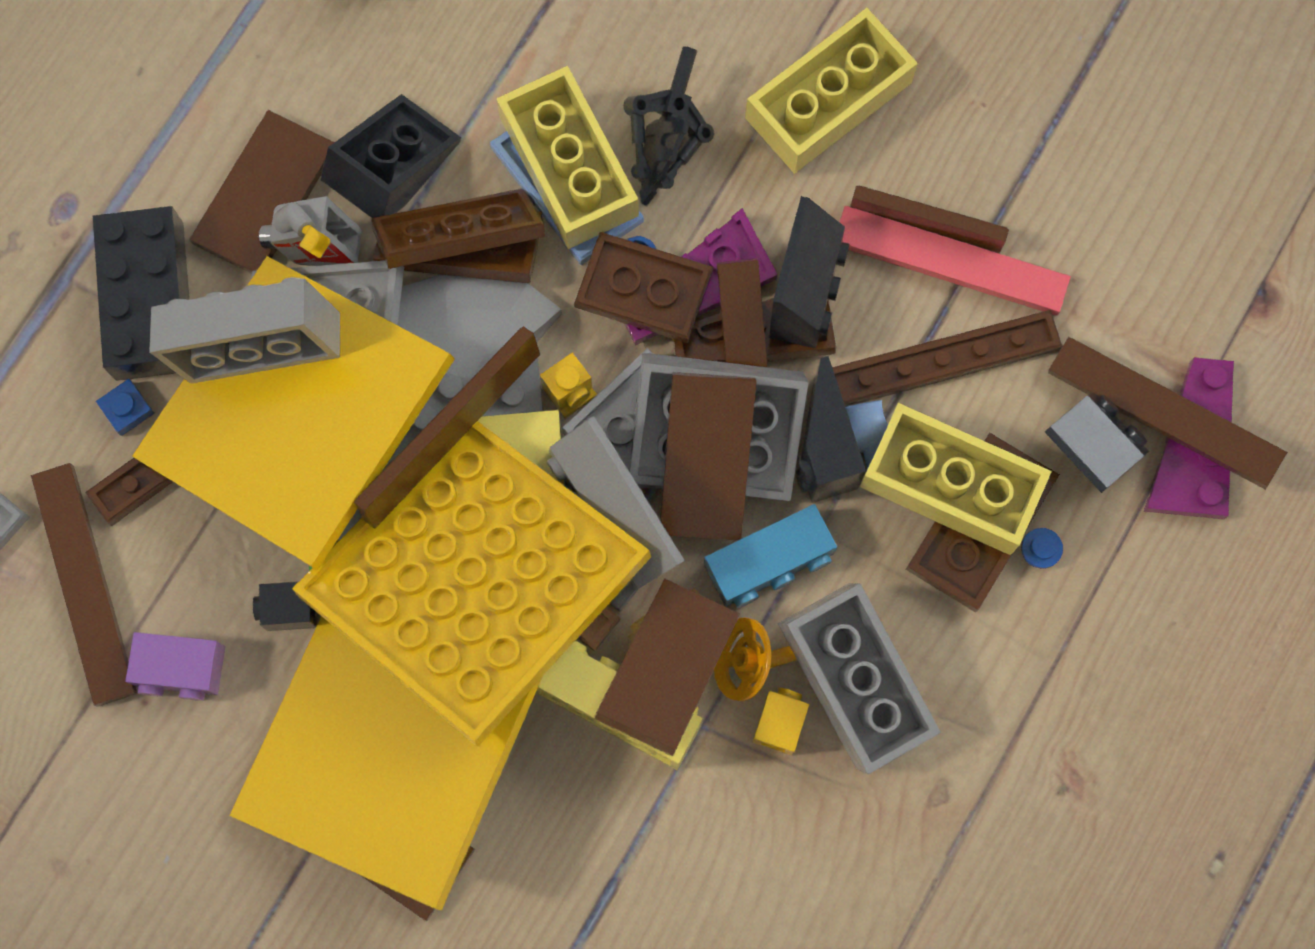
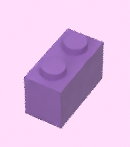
[125,632,225,701]

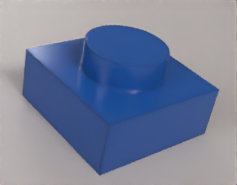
[95,379,155,436]

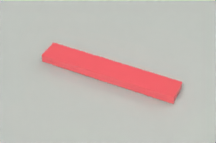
[840,205,1071,316]

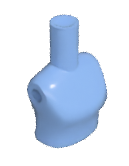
[845,400,888,470]

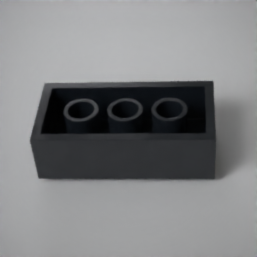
[92,206,190,381]

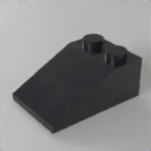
[321,94,461,219]
[796,356,866,503]

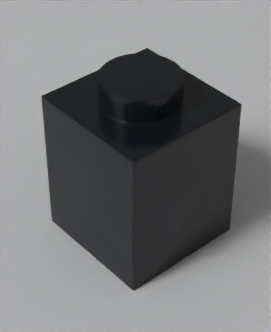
[253,581,317,631]

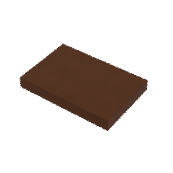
[574,232,713,343]

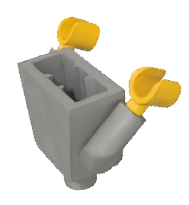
[259,196,362,266]

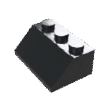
[769,196,850,349]

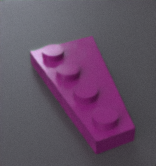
[624,208,778,346]
[1143,357,1234,520]

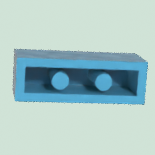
[704,504,837,608]

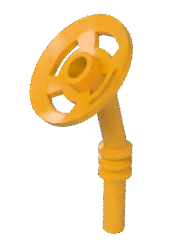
[714,617,797,701]

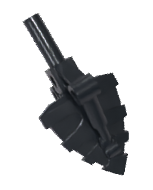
[623,46,714,206]

